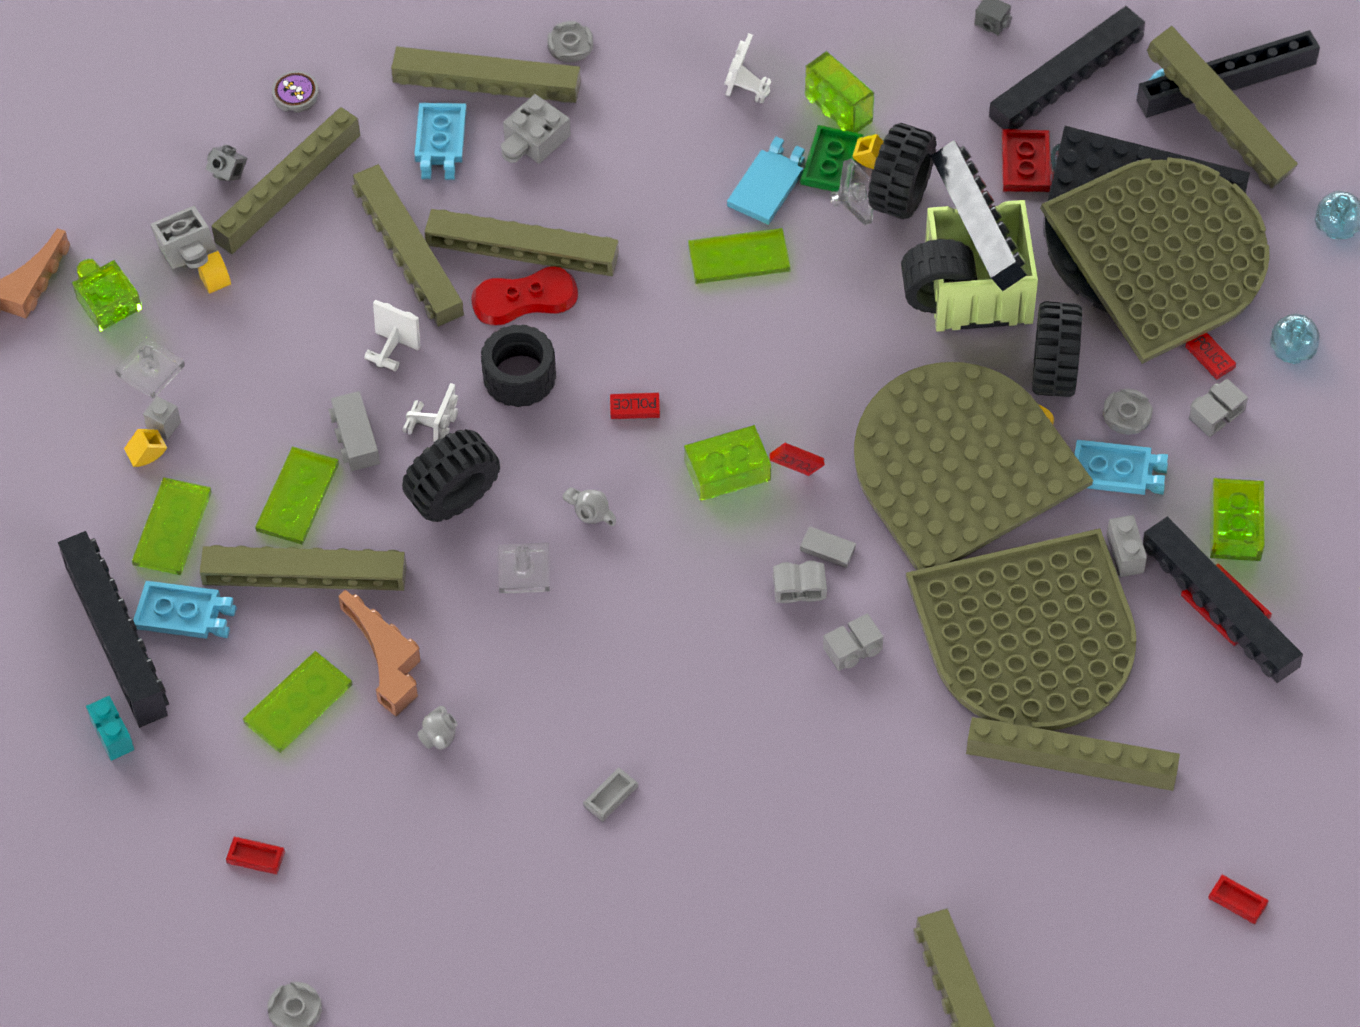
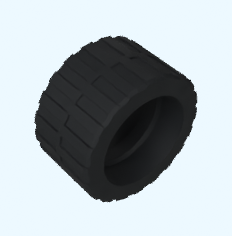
[901,239,977,314]
[481,324,556,407]

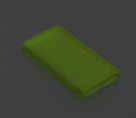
[688,228,790,284]
[255,446,339,545]
[132,477,212,575]
[242,651,353,753]

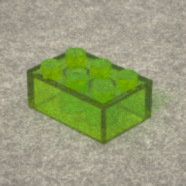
[805,51,874,133]
[684,425,771,501]
[1210,478,1265,561]

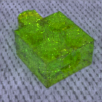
[72,259,142,332]

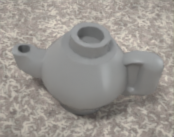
[563,487,616,526]
[418,706,458,750]

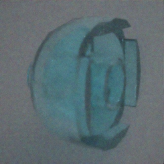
[1315,190,1360,240]
[1269,314,1320,364]

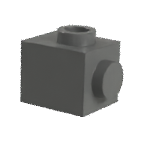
[974,0,1012,36]

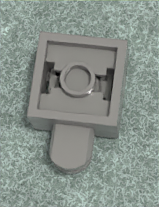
[501,94,571,164]
[150,206,217,269]

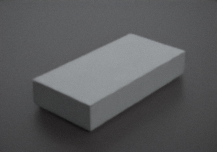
[800,527,856,568]
[583,768,638,822]

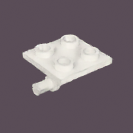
[724,33,771,104]
[364,300,420,371]
[402,383,458,442]

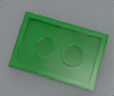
[800,125,864,194]

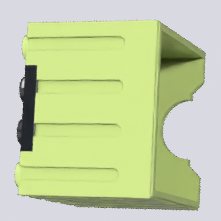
[925,200,1038,332]

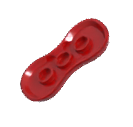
[471,266,578,325]

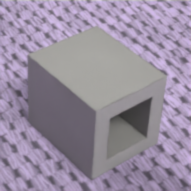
[143,396,181,440]

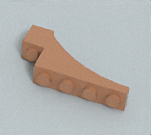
[0,228,70,318]
[338,590,421,717]

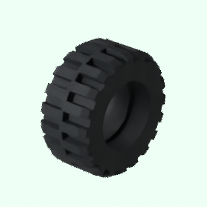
[868,123,937,219]
[1032,301,1082,397]
[402,429,500,522]

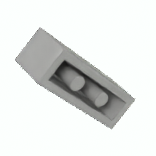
[328,391,380,471]

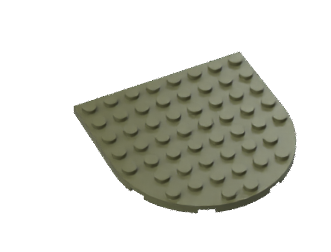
[1040,158,1270,364]
[854,362,1093,576]
[906,528,1136,731]

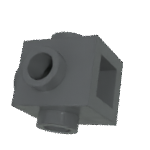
[205,144,248,181]

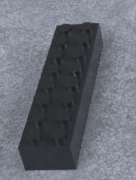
[58,531,170,728]

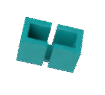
[86,695,135,761]

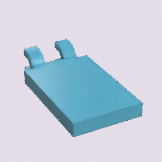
[414,103,466,180]
[727,136,805,225]
[1075,440,1168,495]
[133,581,237,639]

